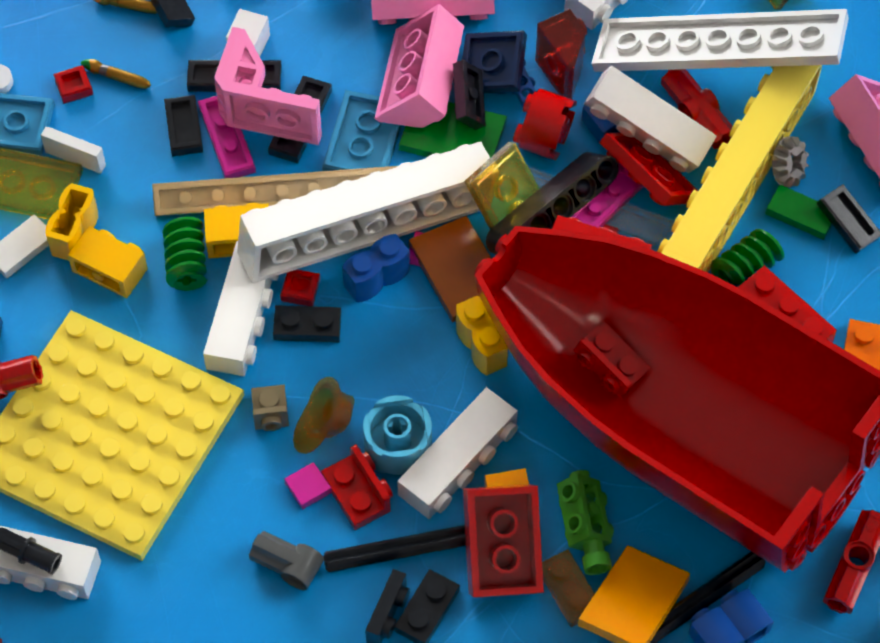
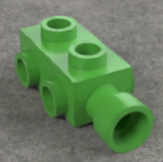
[557,470,614,575]

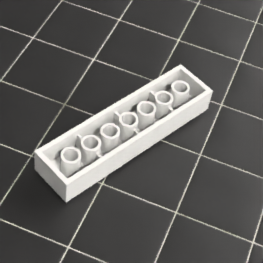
[237,142,498,283]

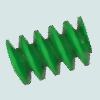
[162,217,208,291]
[711,229,785,287]

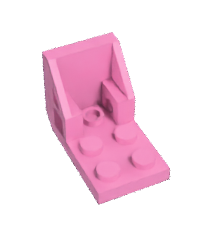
[214,27,322,146]

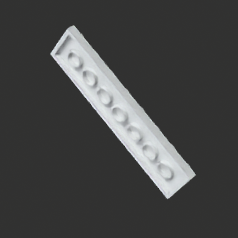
[591,9,849,72]

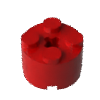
[513,88,577,161]

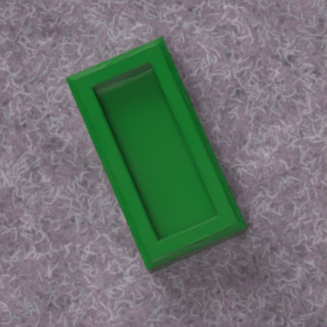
[765,185,832,240]

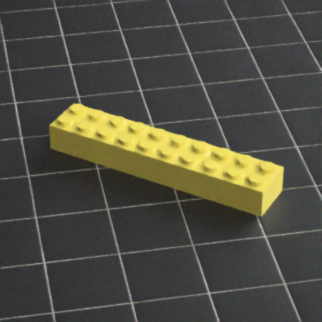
[657,65,822,273]

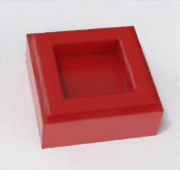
[53,65,93,104]
[280,269,320,306]

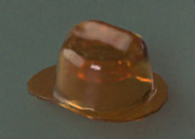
[293,377,355,454]

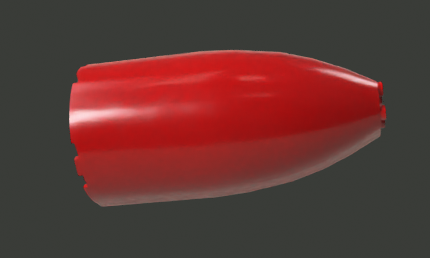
[474,226,880,573]

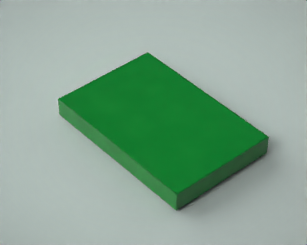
[399,102,507,162]

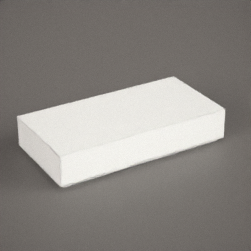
[41,127,106,174]
[0,214,49,279]

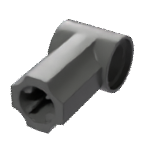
[249,531,324,590]

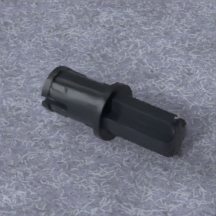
[0,528,62,575]

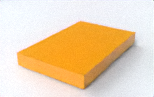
[578,545,690,643]

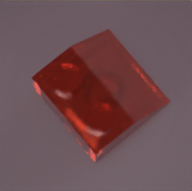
[535,9,587,99]

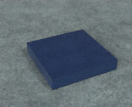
[462,30,527,93]

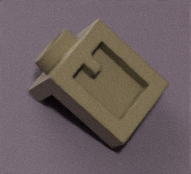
[251,384,289,431]

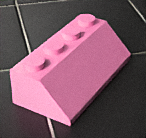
[371,0,495,25]
[374,4,464,128]
[828,74,880,185]

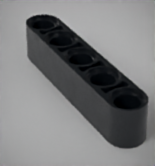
[486,152,619,254]

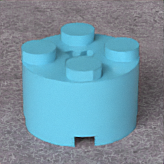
[363,395,432,475]

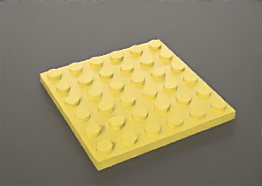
[0,310,244,561]

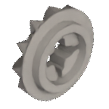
[772,136,809,187]

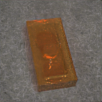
[542,549,595,627]

